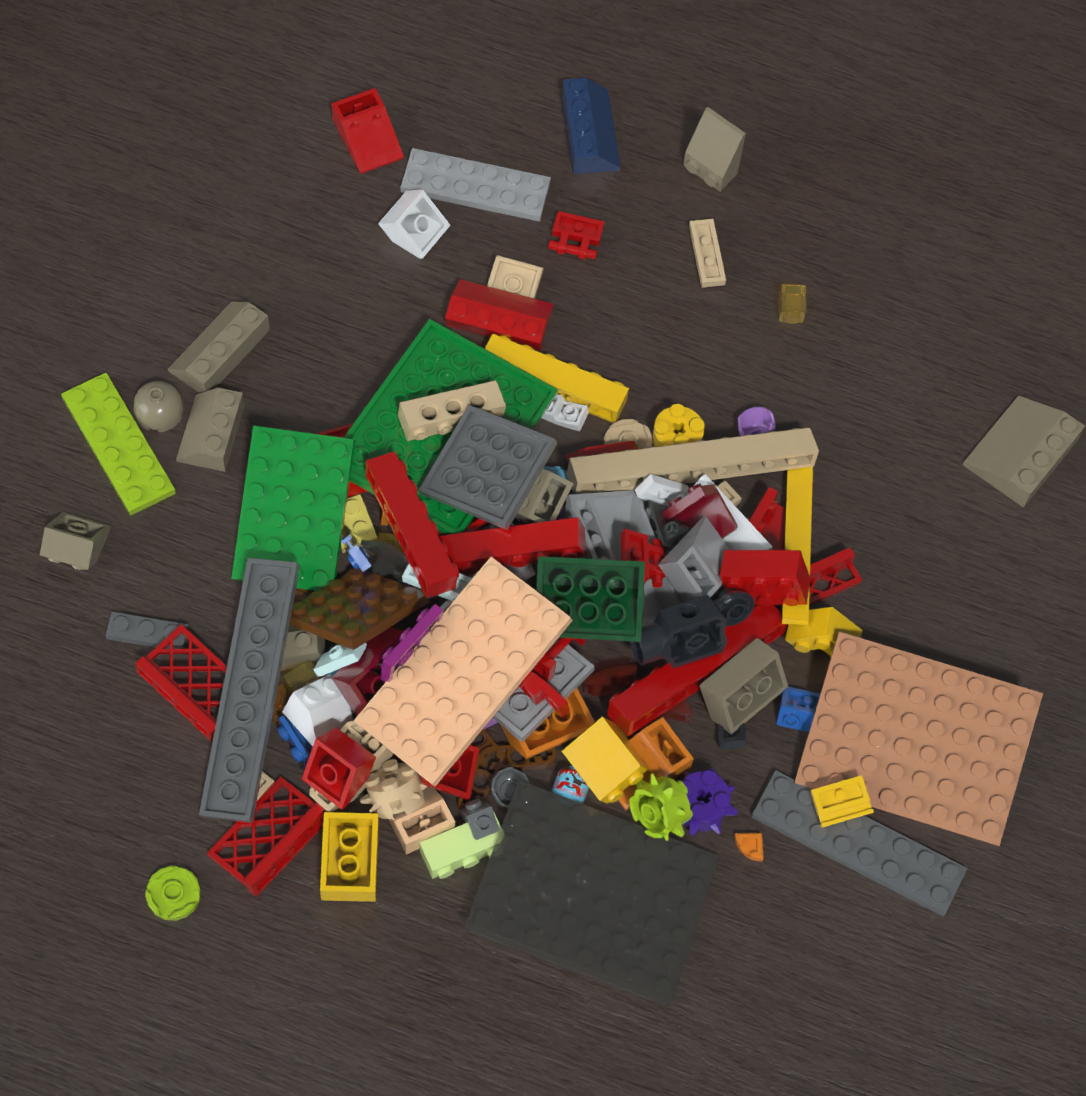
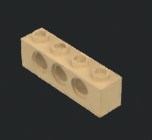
[398,381,506,441]

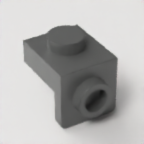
[459,799,499,840]

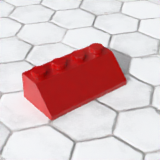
[445,279,554,351]

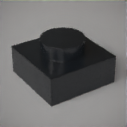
[718,723,747,750]

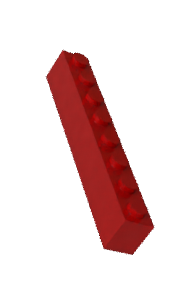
[607,604,787,737]

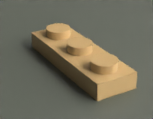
[689,219,726,288]

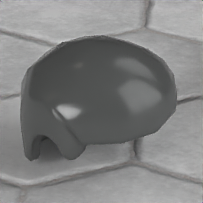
[490,767,531,809]

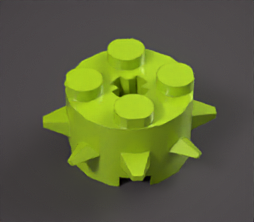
[630,773,693,841]

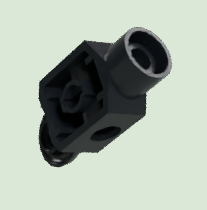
[630,588,755,668]

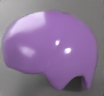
[738,407,776,436]

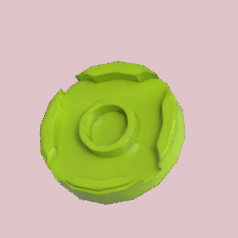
[145,866,201,921]

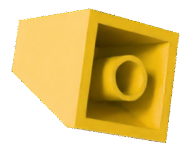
[562,717,648,804]

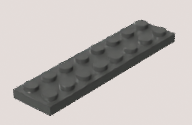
[751,770,967,917]

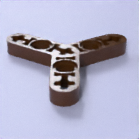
[458,729,556,815]

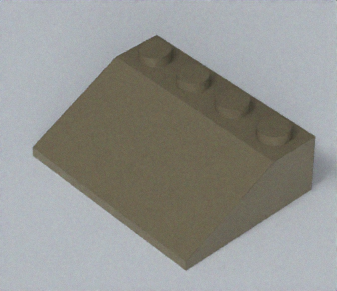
[962,396,1085,508]

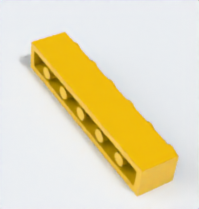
[485,334,629,423]

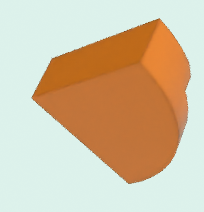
[734,833,763,862]

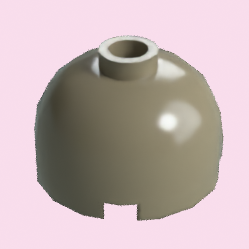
[133,381,184,432]

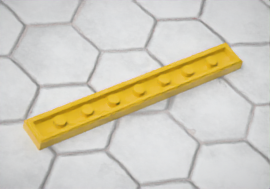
[782,467,813,625]

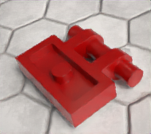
[548,211,605,260]
[620,529,665,588]

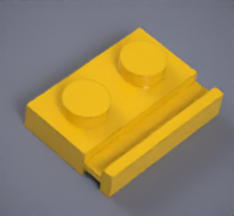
[810,775,874,828]

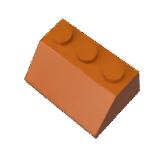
[500,688,595,759]

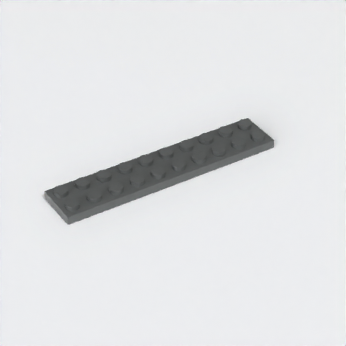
[199,558,300,823]

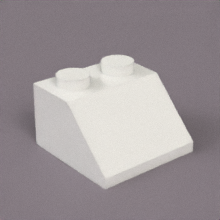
[378,190,450,259]
[282,674,353,746]

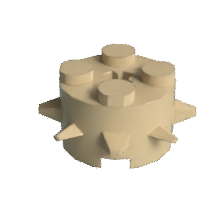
[360,759,428,819]

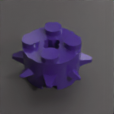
[682,768,738,836]

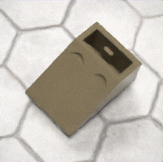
[515,469,573,524]

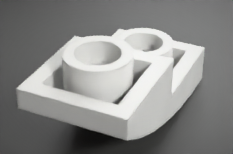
[542,394,589,431]

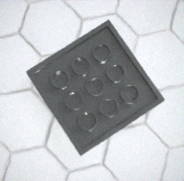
[419,405,558,530]

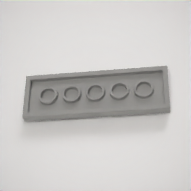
[401,148,551,222]

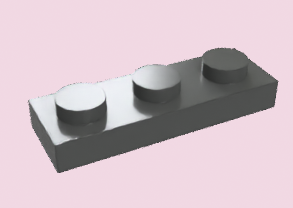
[106,612,189,649]

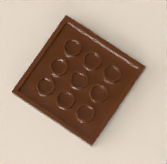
[289,568,429,650]

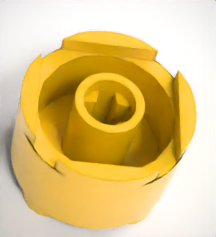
[652,404,704,447]

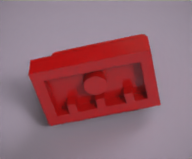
[749,487,786,550]

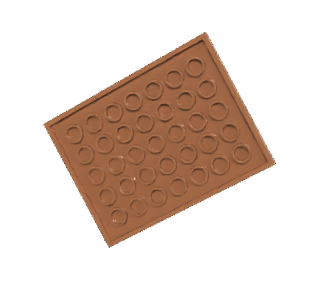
[794,632,1043,846]

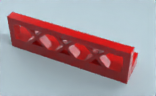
[780,548,862,613]

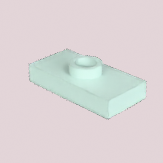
[313,643,367,677]

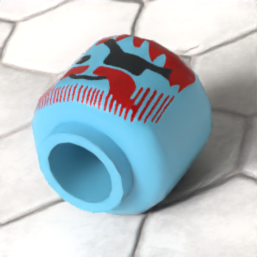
[552,766,589,808]

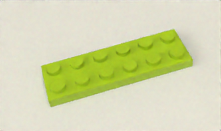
[61,373,176,516]

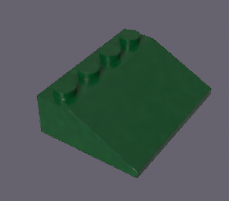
[537,556,645,642]

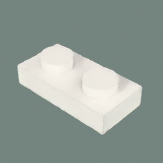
[635,474,689,507]

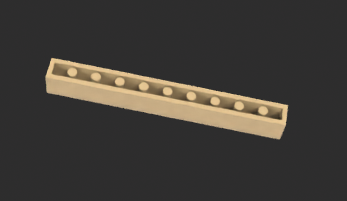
[567,428,819,494]

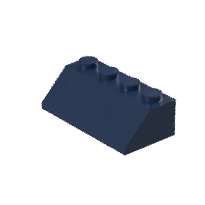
[562,78,621,174]

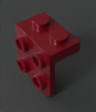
[662,483,738,539]

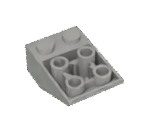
[658,516,729,602]

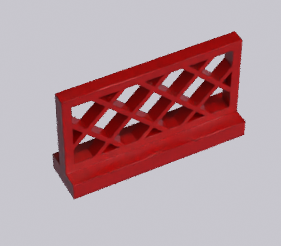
[135,624,227,741]
[207,776,327,897]

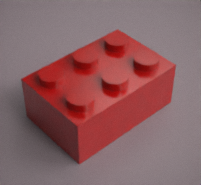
[720,550,811,606]

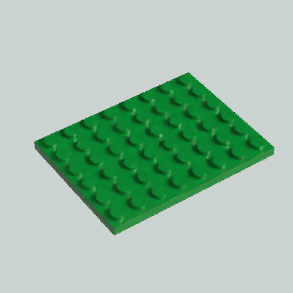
[344,319,558,535]

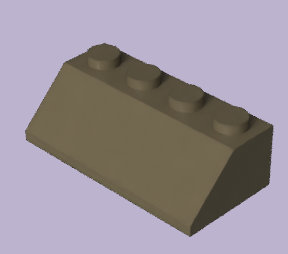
[168,301,270,393]

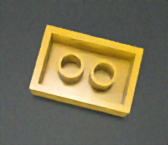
[320,812,379,902]

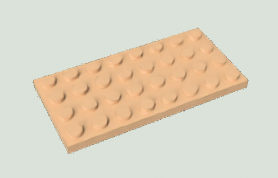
[354,557,573,787]

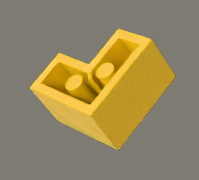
[785,607,863,658]

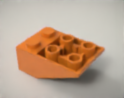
[618,717,693,811]

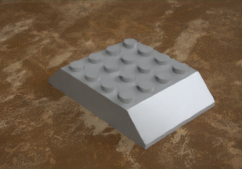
[565,490,684,626]

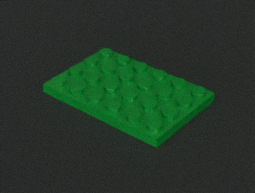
[231,426,356,591]

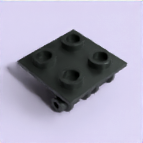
[648,501,692,549]

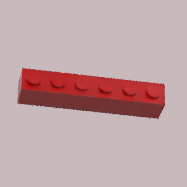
[365,451,459,599]
[438,517,586,574]

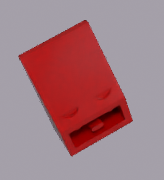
[331,88,404,175]

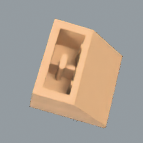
[389,786,455,855]

